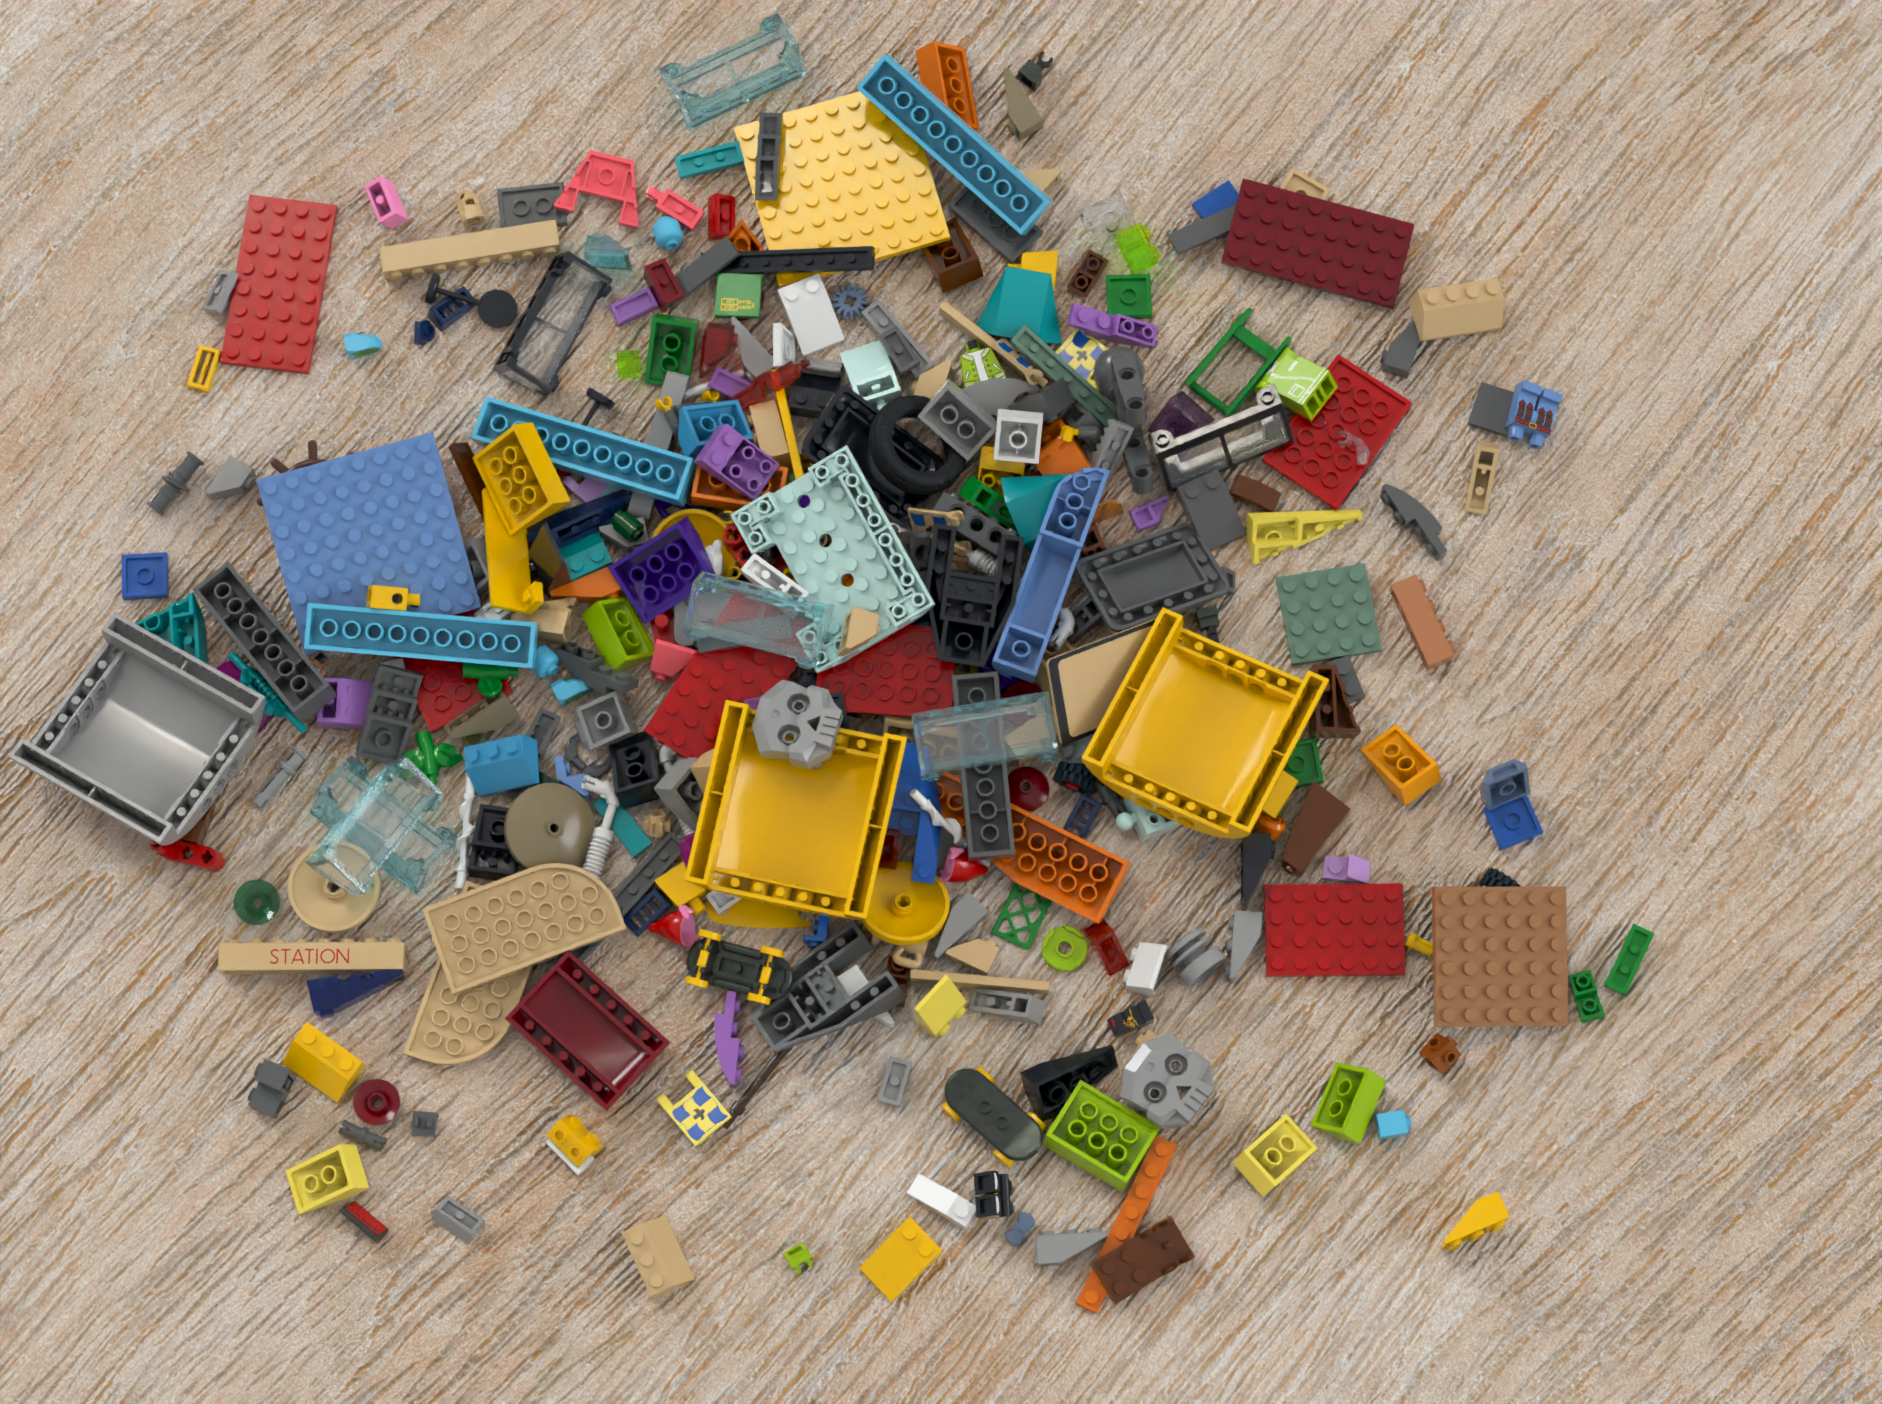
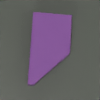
[1129,495,1168,533]

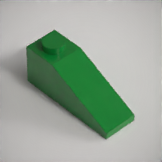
[959,475,1018,532]

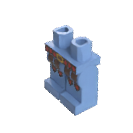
[1505,380,1563,449]

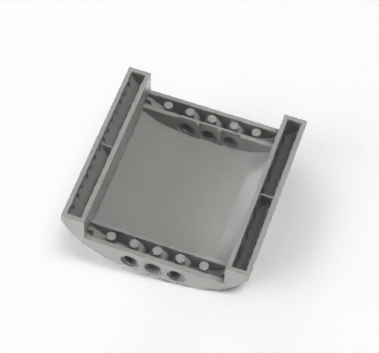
[8,612,266,845]

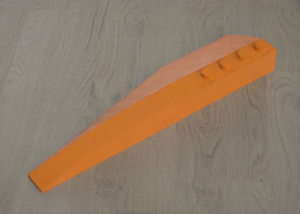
[933,765,1132,924]

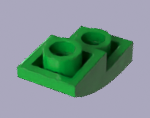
[1568,970,1604,1024]

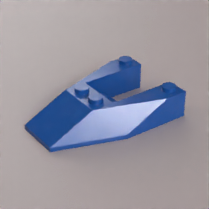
[886,742,942,885]

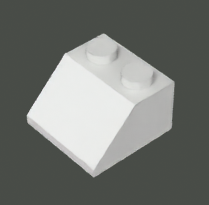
[1122,942,1167,998]

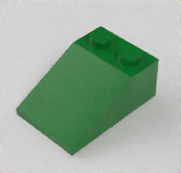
[644,313,700,389]

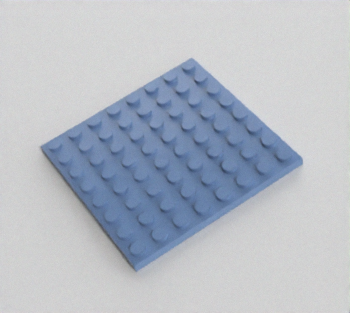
[256,432,482,656]

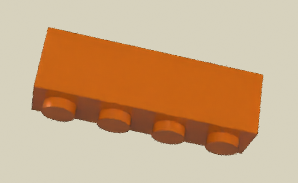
[916,41,979,131]

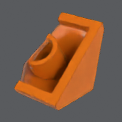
[728,219,764,251]

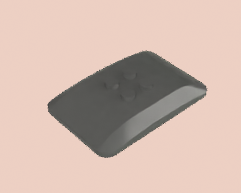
[1076,523,1229,632]

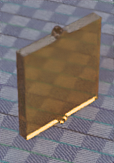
[1091,499,1124,524]

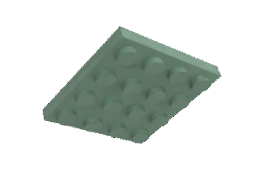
[1276,563,1382,666]

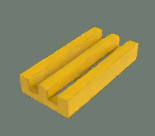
[186,345,222,393]

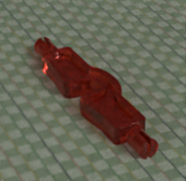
[733,357,811,411]

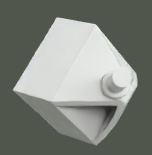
[993,409,1043,464]

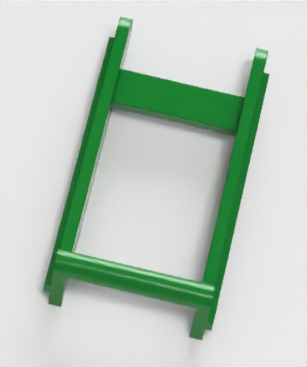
[1184,307,1292,417]

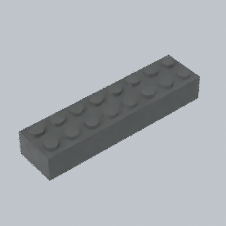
[192,562,337,724]
[951,672,1015,861]

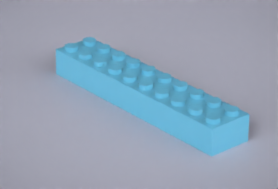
[856,54,1054,235]
[471,396,697,507]
[304,603,539,669]

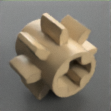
[644,809,672,838]

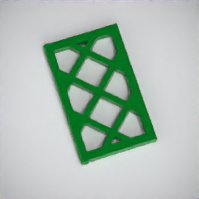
[991,882,1052,950]

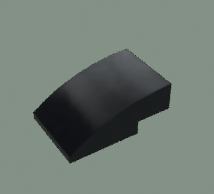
[468,804,518,881]

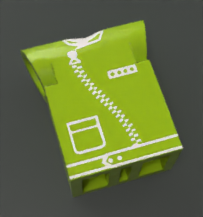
[1254,347,1338,421]

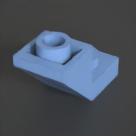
[554,755,594,801]

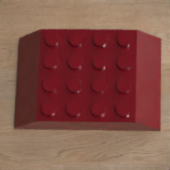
[505,950,671,1111]

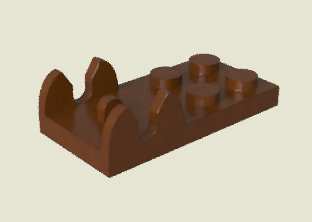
[1090,1215,1195,1304]

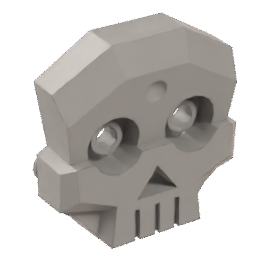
[752,680,843,770]
[1121,1033,1214,1130]

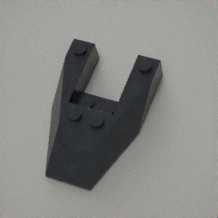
[925,523,1024,668]

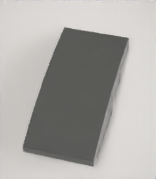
[356,663,423,765]

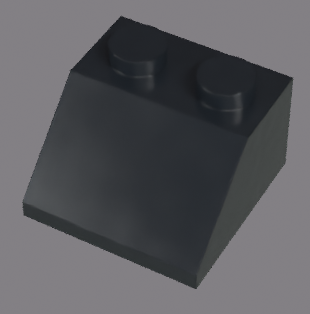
[788,371,841,419]

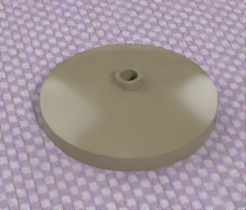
[504,783,595,869]

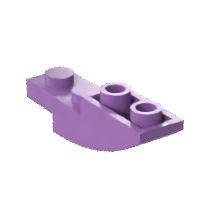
[1067,303,1158,348]
[714,991,745,1088]

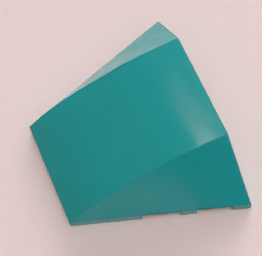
[976,266,1062,344]
[1001,473,1072,554]
[135,593,208,664]

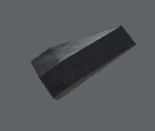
[1020,1045,1118,1122]

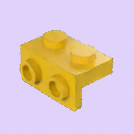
[547,1113,603,1167]

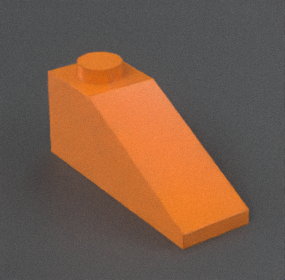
[549,564,624,603]

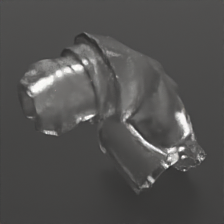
[1337,431,1371,465]

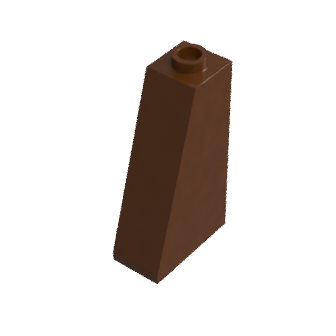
[1280,781,1350,877]

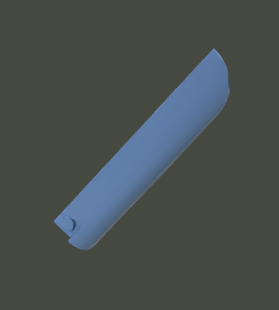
[992,467,1110,683]

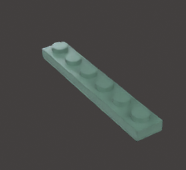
[1009,325,1116,428]

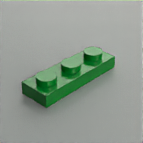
[1604,923,1655,996]

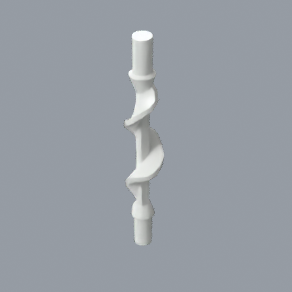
[456,777,475,890]
[910,789,991,867]

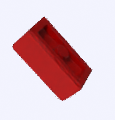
[708,193,735,240]

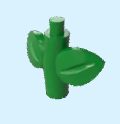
[463,662,518,697]
[398,731,463,786]

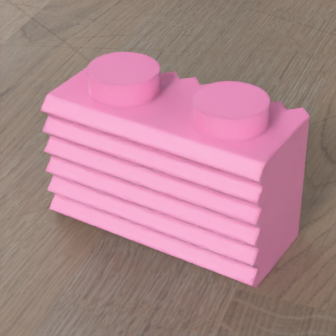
[364,176,408,229]

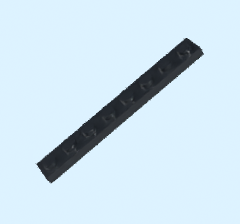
[701,246,875,277]

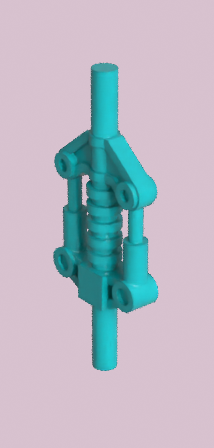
[228,651,308,733]

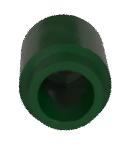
[610,510,644,542]

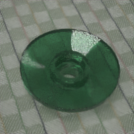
[234,880,280,925]

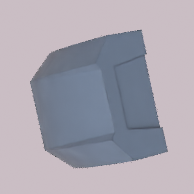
[1480,759,1530,811]

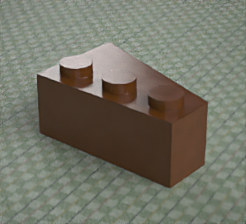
[1307,665,1361,738]

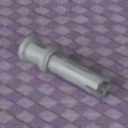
[251,745,309,809]

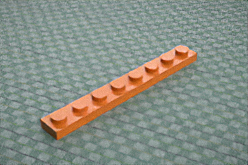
[1076,1135,1177,1314]

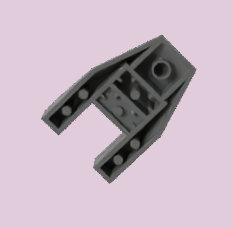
[752,920,908,1053]

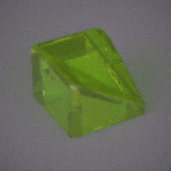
[617,350,641,378]

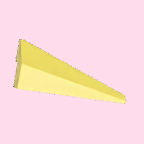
[1246,509,1363,564]

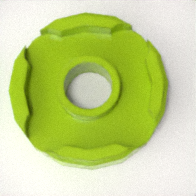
[1042,926,1088,972]

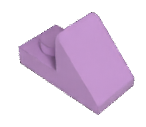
[1322,854,1370,884]

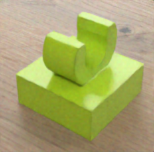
[783,1242,812,1274]

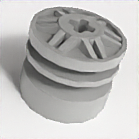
[1164,927,1227,988]

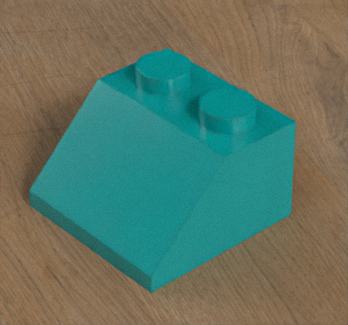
[559,531,613,582]

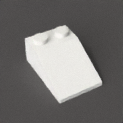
[778,273,845,357]

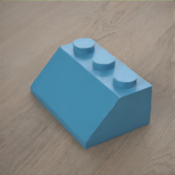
[678,400,754,458]
[464,734,539,797]

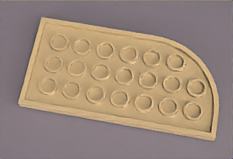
[422,863,627,995]
[403,881,534,1065]

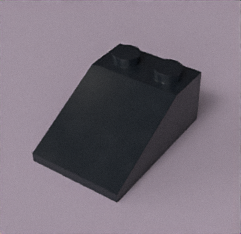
[609,732,664,810]
[1241,833,1275,911]

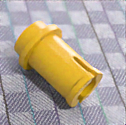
[1405,933,1433,957]

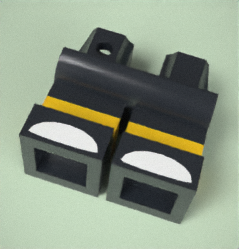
[974,1170,1014,1219]

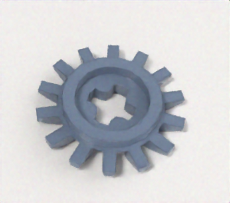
[830,282,870,321]

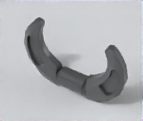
[565,733,611,778]

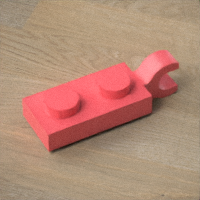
[646,186,705,232]

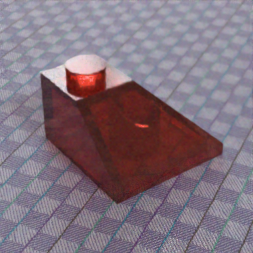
[699,322,738,378]

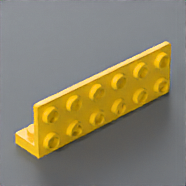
[482,488,544,615]

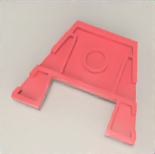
[554,150,639,230]

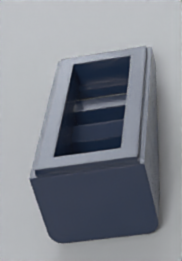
[428,286,476,332]
[1063,793,1103,839]
[624,888,673,937]

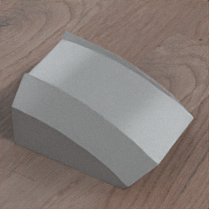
[574,690,637,751]

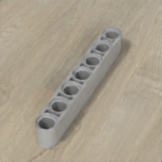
[628,370,690,522]

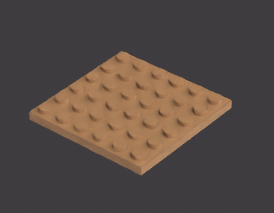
[1432,886,1568,1027]

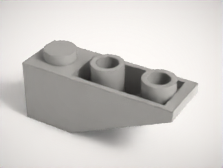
[1225,910,1262,983]
[1036,1228,1107,1267]

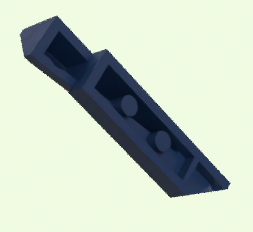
[526,489,631,548]

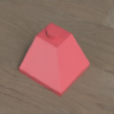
[650,639,696,683]

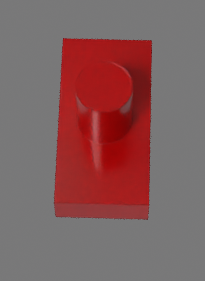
[650,608,679,645]

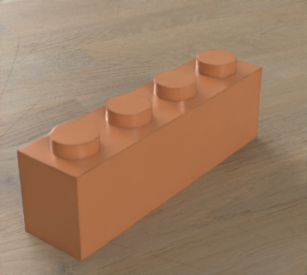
[1389,574,1455,671]

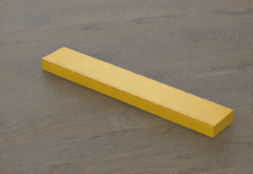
[771,369,804,480]

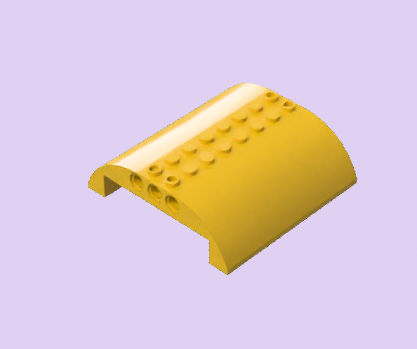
[1081,607,1329,839]
[684,700,907,920]

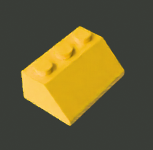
[282,1022,366,1103]

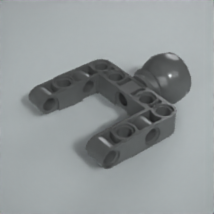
[1093,347,1153,495]

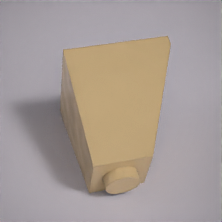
[510,597,578,645]

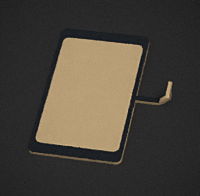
[1046,618,1156,745]

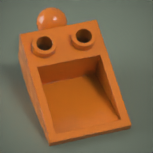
[1035,418,1092,476]

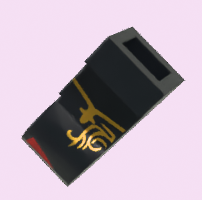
[1107,1000,1154,1037]

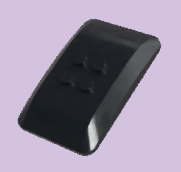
[801,387,943,528]

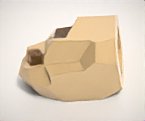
[456,191,485,227]

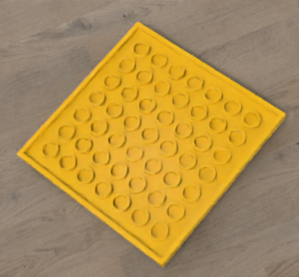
[734,91,951,288]

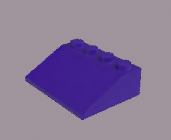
[608,516,717,624]

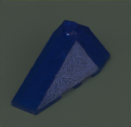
[307,969,405,1018]

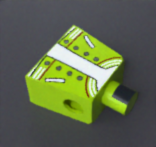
[960,340,1006,388]

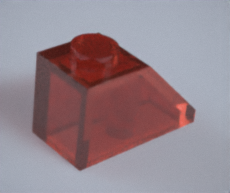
[878,828,901,870]
[1083,918,1129,976]

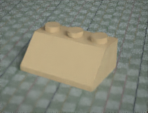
[622,1216,695,1300]

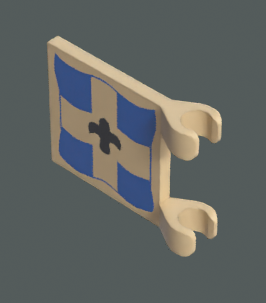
[991,337,1043,386]
[907,507,972,556]

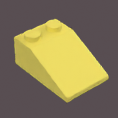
[914,974,967,1039]
[1232,1114,1318,1197]
[286,1144,369,1214]

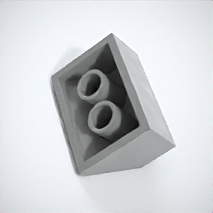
[917,379,997,461]

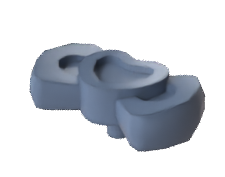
[1005,1212,1035,1246]

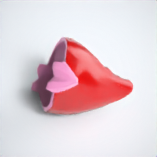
[939,846,988,884]
[648,905,699,948]

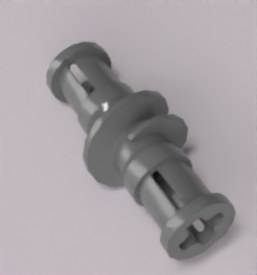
[147,451,204,516]

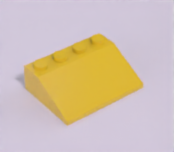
[472,422,570,536]

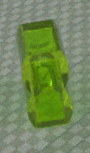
[1114,222,1160,274]

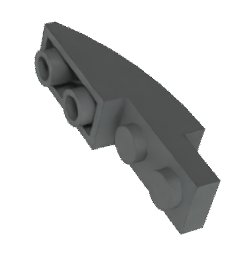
[1380,484,1447,561]
[555,642,639,695]

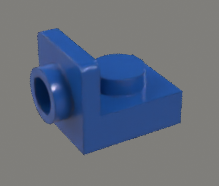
[803,915,830,949]

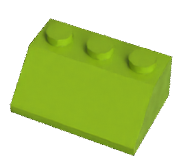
[581,596,654,672]
[1310,1062,1386,1144]

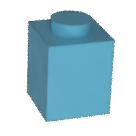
[1375,1110,1411,1141]

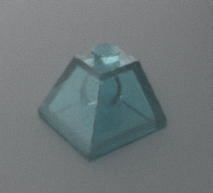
[584,233,632,270]

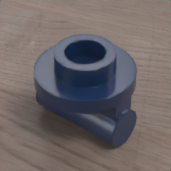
[414,320,435,345]

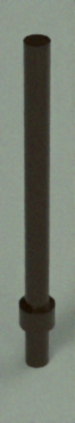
[722,1047,791,1129]

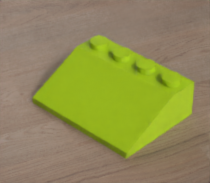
[1042,1080,1160,1193]

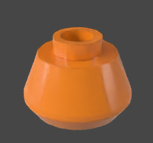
[1256,813,1286,840]

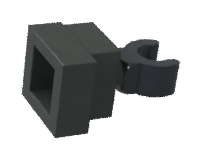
[1018,51,1053,92]
[1195,605,1220,643]

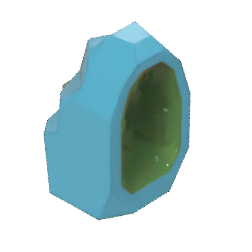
[343,332,383,359]
[550,677,591,707]

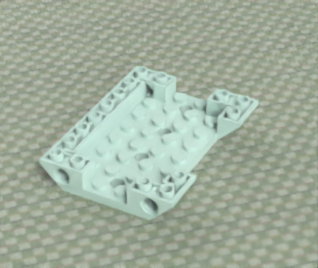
[730,445,935,673]

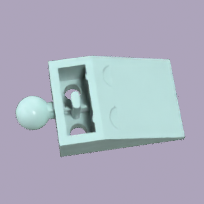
[839,340,902,410]
[1116,798,1182,842]

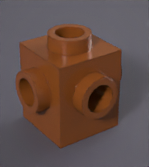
[1419,1033,1462,1074]

